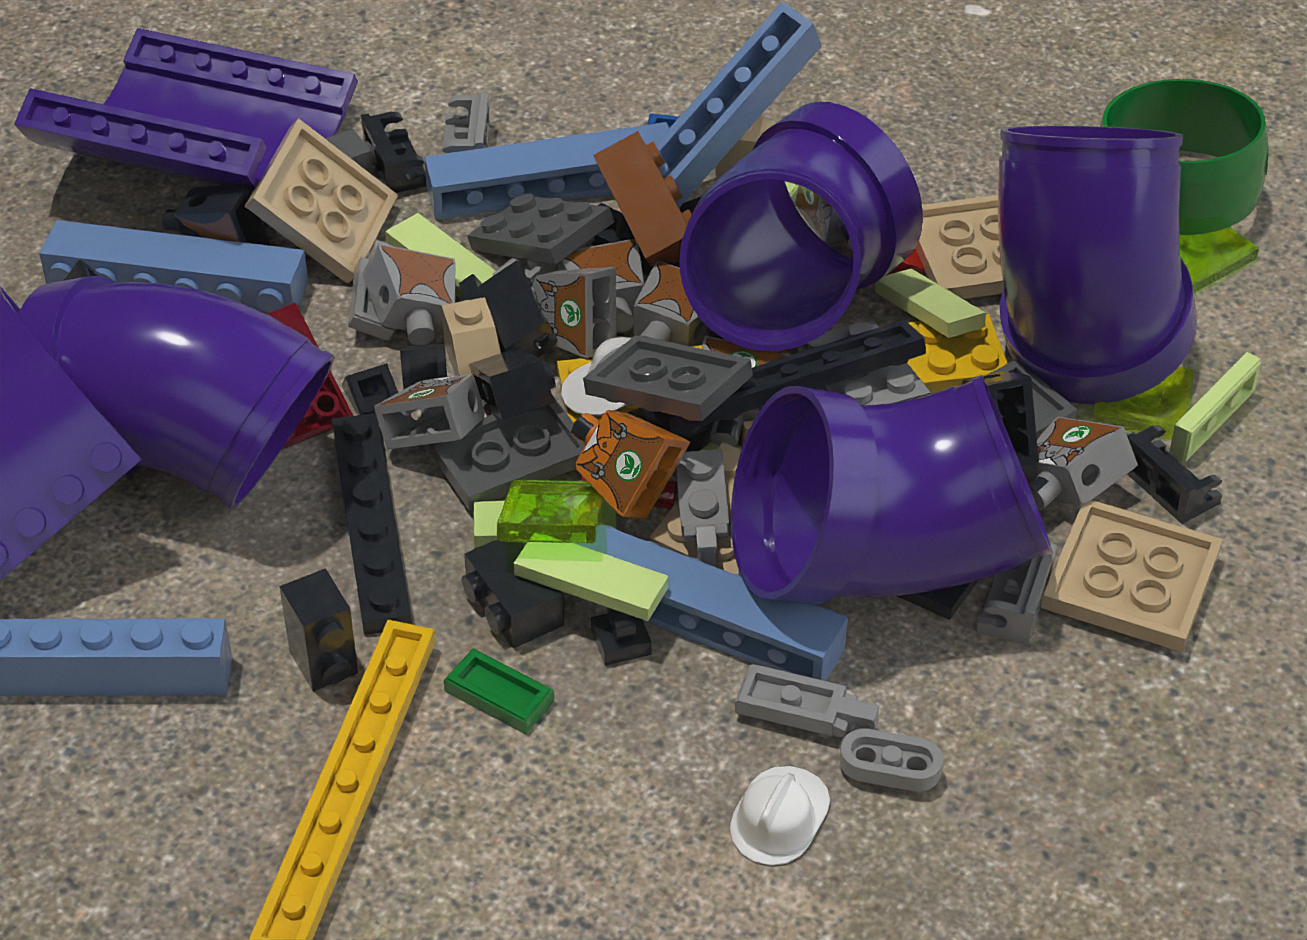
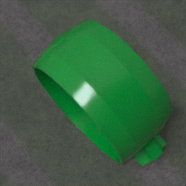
[1100,79,1269,235]

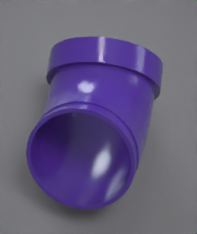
[679,102,923,351]
[998,126,1197,404]
[18,276,335,510]
[731,375,1053,605]

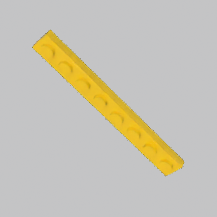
[249,620,436,940]

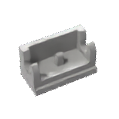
[442,92,490,154]
[976,543,1057,646]

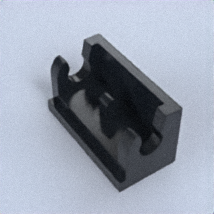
[361,112,426,193]
[478,260,558,358]
[1127,425,1222,524]

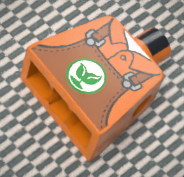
[571,410,690,519]

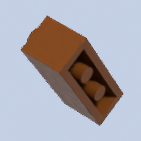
[593,131,692,269]

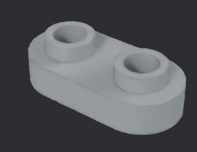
[840,729,943,792]

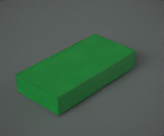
[443,648,555,734]

